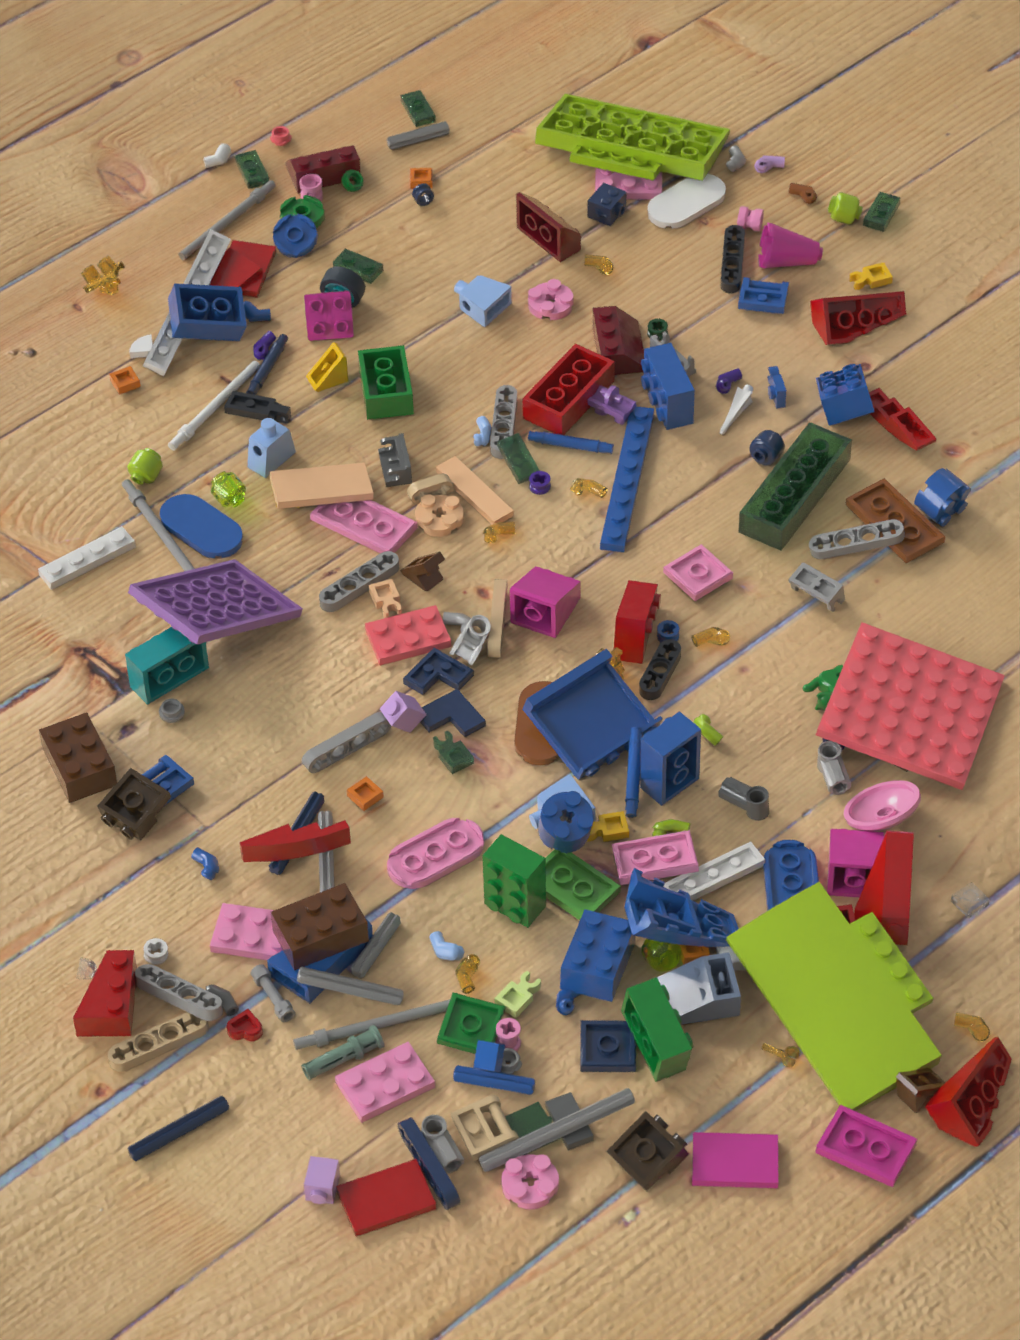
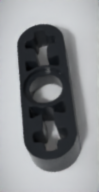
[639,639,681,700]

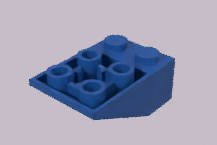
[816,364,875,426]

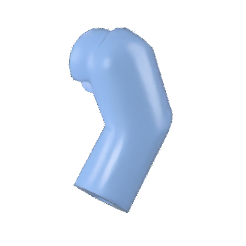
[473,416,492,447]
[429,931,464,961]

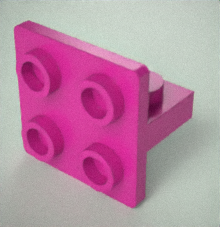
[304,291,354,341]

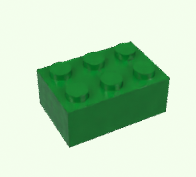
[358,345,414,420]
[482,834,546,928]
[621,977,693,1082]

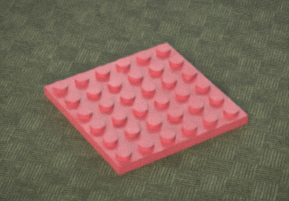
[816,622,1005,790]

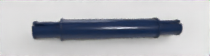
[246,334,288,395]

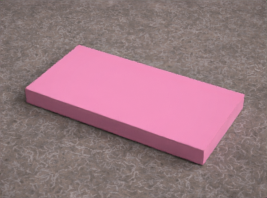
[310,500,418,553]

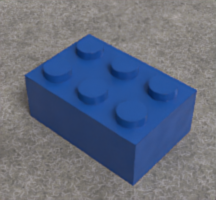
[168,283,247,341]
[641,343,695,430]
[640,711,701,806]
[560,909,636,1002]

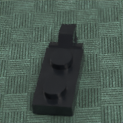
[224,391,292,423]

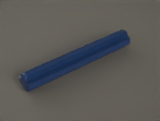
[269,791,325,875]
[128,1096,229,1161]

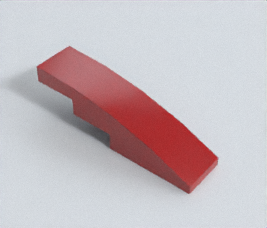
[869,387,937,451]
[239,820,351,862]

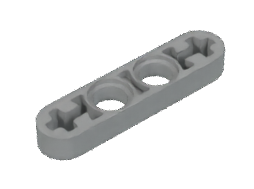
[490,385,517,459]
[809,519,905,559]
[319,551,399,612]
[302,712,391,773]
[135,964,223,1021]

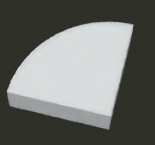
[130,334,153,358]

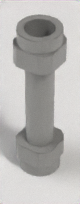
[251,964,295,1022]

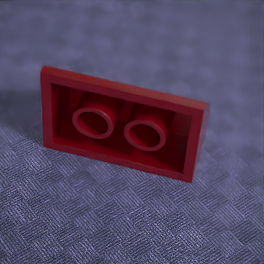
[285,145,361,193]
[516,192,581,262]
[593,306,644,375]

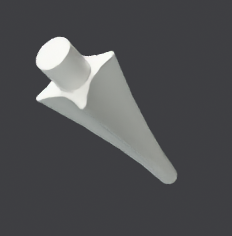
[720,385,753,435]

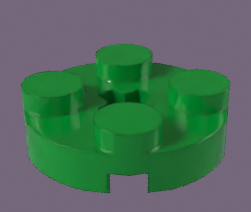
[280,195,325,228]

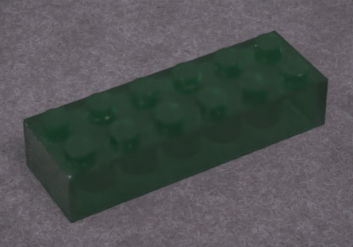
[738,422,852,551]

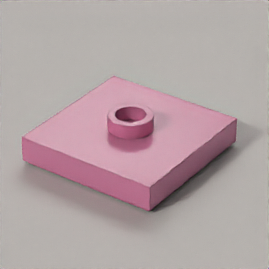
[663,544,733,601]

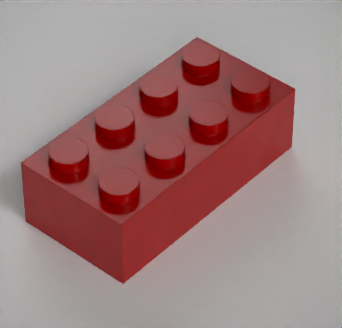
[522,343,615,435]

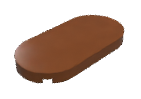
[514,681,560,765]

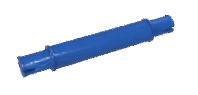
[528,431,614,454]
[625,727,642,818]

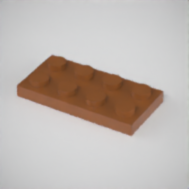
[845,478,945,563]

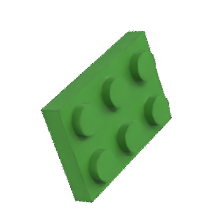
[546,849,621,920]

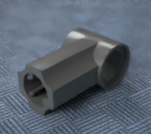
[718,777,770,821]

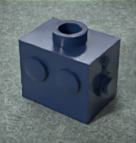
[587,182,627,227]

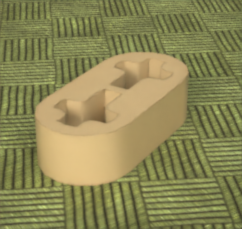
[407,474,454,505]

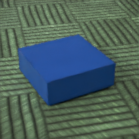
[473,1040,505,1072]

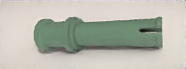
[301,1025,385,1081]

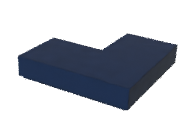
[403,648,474,695]
[420,689,486,737]

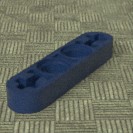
[397,1117,460,1210]

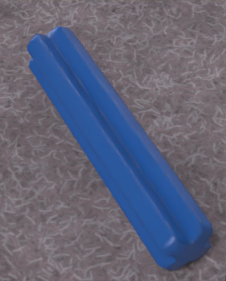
[453,1065,535,1095]

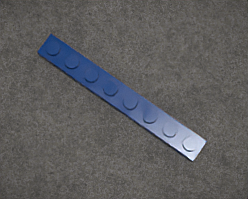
[600,406,654,552]

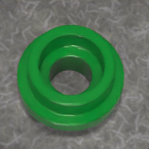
[342,170,363,192]

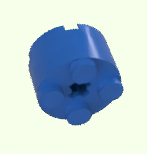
[914,468,971,527]
[538,791,594,853]

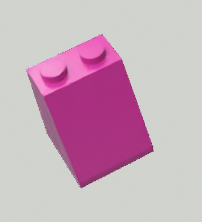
[510,566,581,639]
[827,829,884,898]

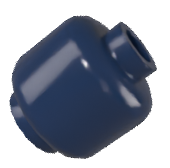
[749,430,785,466]

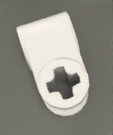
[449,615,491,666]

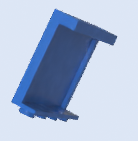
[522,648,663,780]

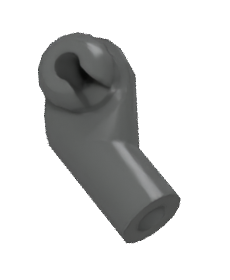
[206,984,239,1016]

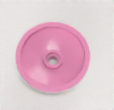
[844,781,921,831]

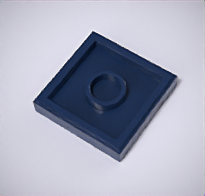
[580,1020,636,1072]

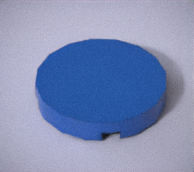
[273,214,318,258]

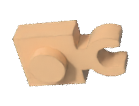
[369,579,402,618]

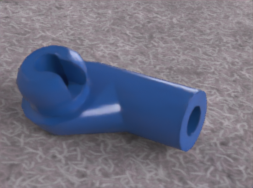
[244,301,271,322]
[191,847,220,880]
[556,989,581,1015]

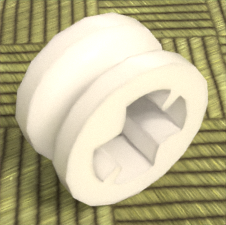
[144,938,168,965]

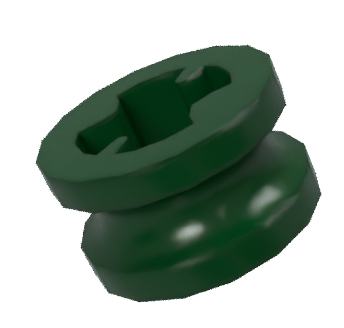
[647,318,668,341]

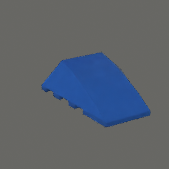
[624,868,739,947]

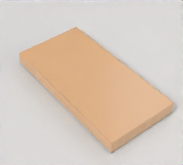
[270,462,374,509]

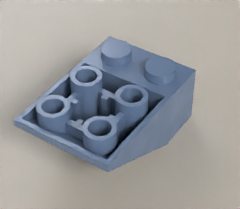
[657,952,741,1025]

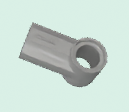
[817,741,851,795]
[421,1114,464,1174]

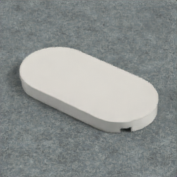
[648,174,726,229]

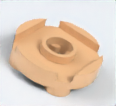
[415,494,464,537]

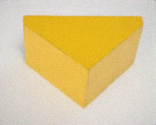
[306,342,348,392]

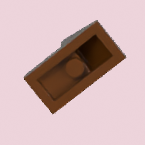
[400,551,445,591]
[896,1068,945,1113]

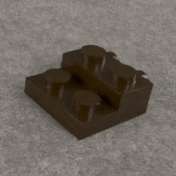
[97,768,171,841]
[606,1111,689,1191]

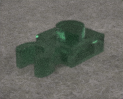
[433,731,474,774]

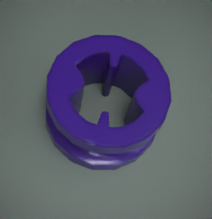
[529,471,551,495]

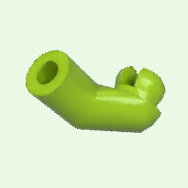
[693,714,724,746]
[652,819,690,837]

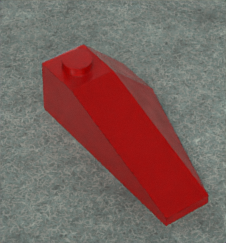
[810,291,907,345]
[854,831,914,945]
[925,1037,1012,1147]

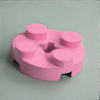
[528,279,573,320]
[502,1155,559,1209]

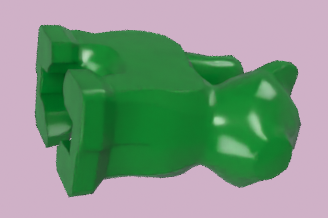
[802,665,843,710]

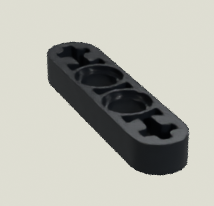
[720,225,745,293]

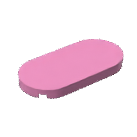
[387,818,484,889]

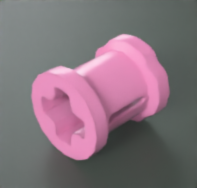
[496,1018,521,1051]

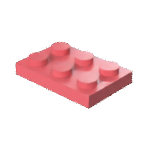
[365,605,451,666]

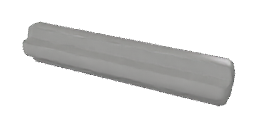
[387,121,450,150]
[351,912,401,978]

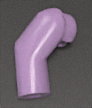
[755,156,785,173]

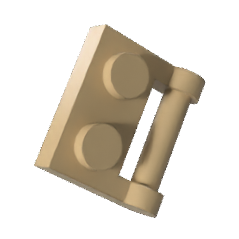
[451,1095,519,1161]

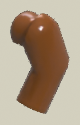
[789,183,817,204]

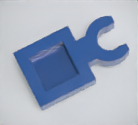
[767,366,786,409]

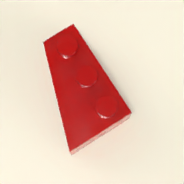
[73,950,137,1037]

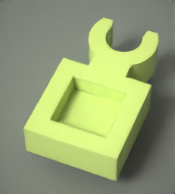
[494,971,541,1018]

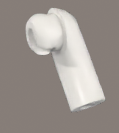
[203,144,231,168]

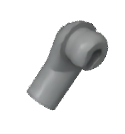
[726,145,746,172]
[443,612,474,633]

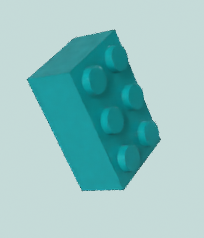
[125,627,209,705]

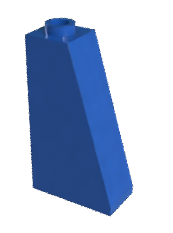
[267,919,373,1004]

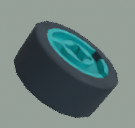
[319,266,366,308]

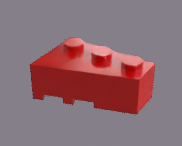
[613,580,661,664]

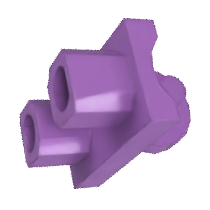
[588,385,636,425]

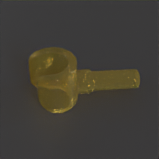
[761,1043,800,1067]

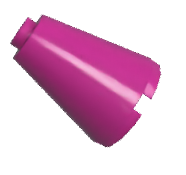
[758,223,823,268]

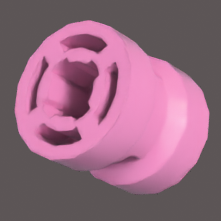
[300,174,323,201]
[737,206,764,232]

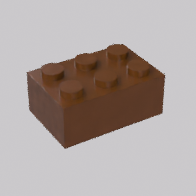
[39,712,117,803]
[270,883,369,971]

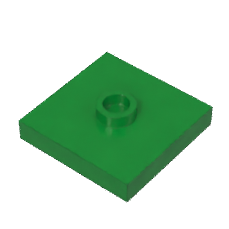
[437,992,505,1054]

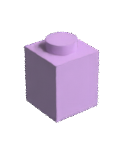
[380,691,426,733]
[304,1156,340,1204]

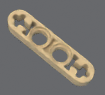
[488,579,508,658]
[108,1012,209,1072]

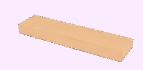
[436,456,514,527]

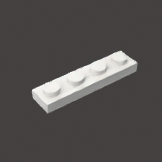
[38,527,136,590]
[664,841,765,901]

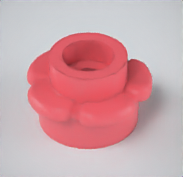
[270,126,292,146]

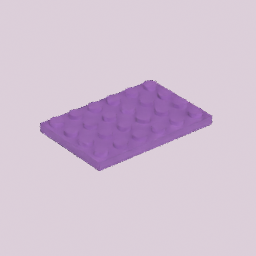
[128,559,303,644]

